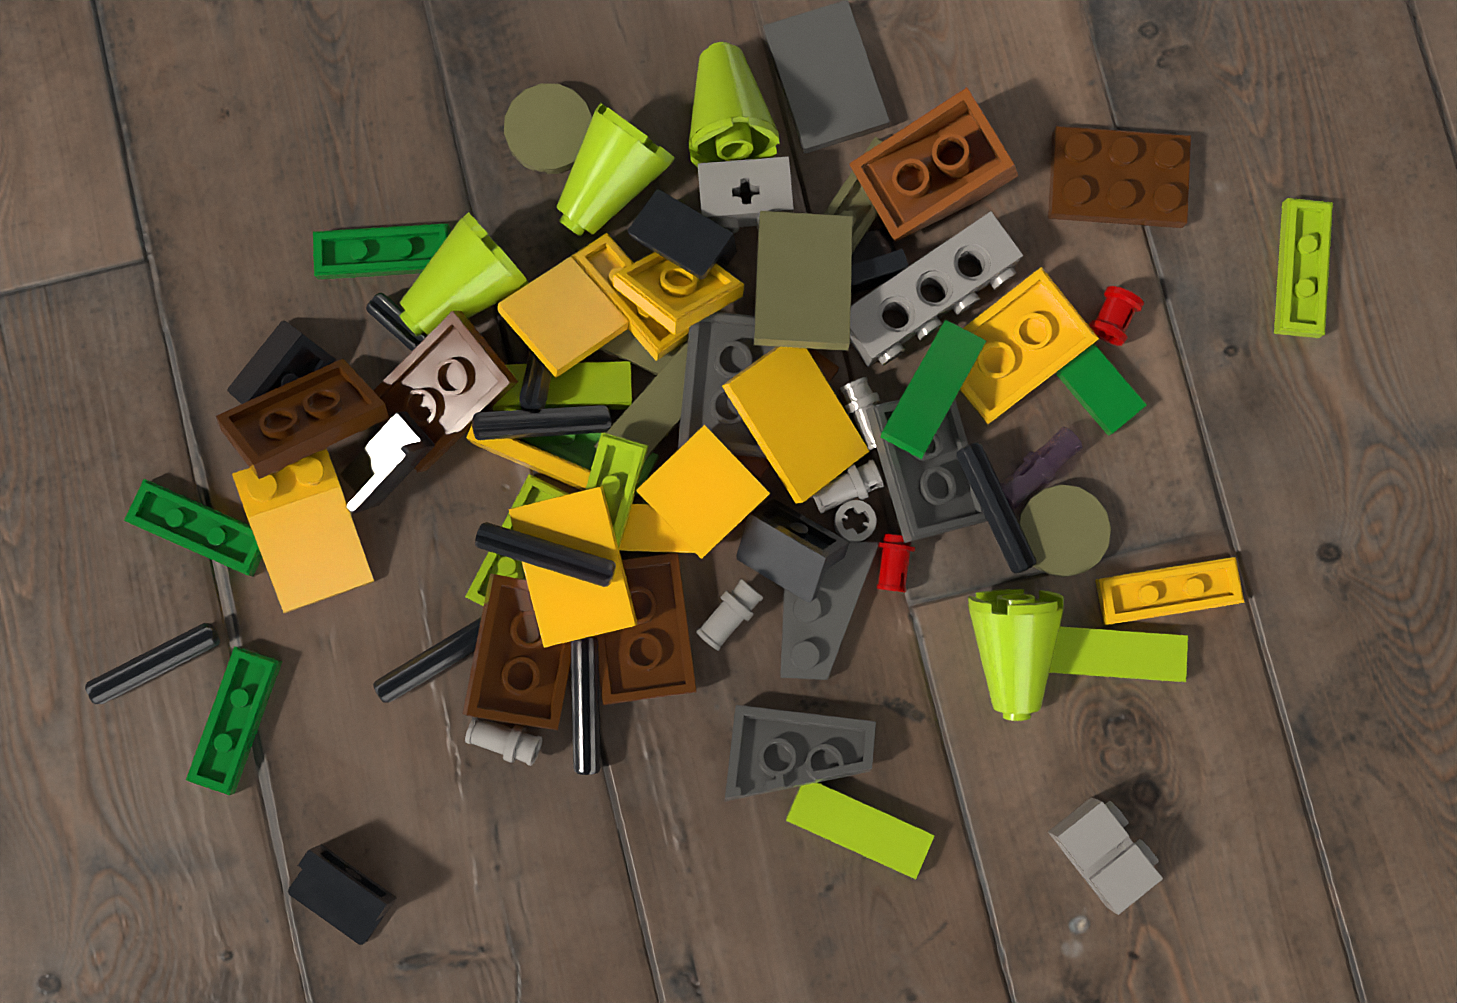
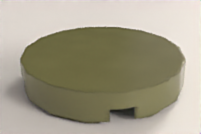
[504,83,592,174]
[1018,484,1111,577]

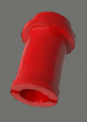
[876,534,916,593]

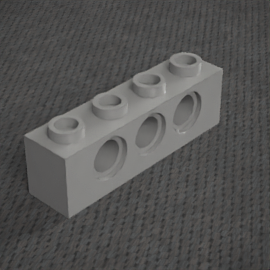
[850,211,1023,367]

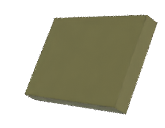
[754,211,852,351]

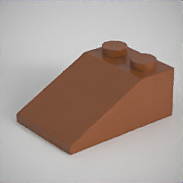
[849,87,1018,242]

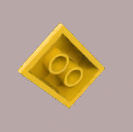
[232,448,374,613]

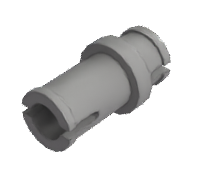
[840,377,881,450]
[812,460,884,514]
[696,579,763,651]
[465,717,542,766]

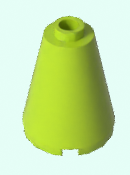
[688,42,780,168]
[556,103,675,236]
[399,212,529,337]
[968,589,1064,721]

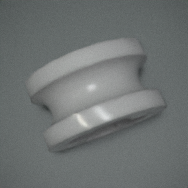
[833,500,877,542]

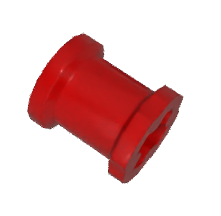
[1089,286,1144,346]

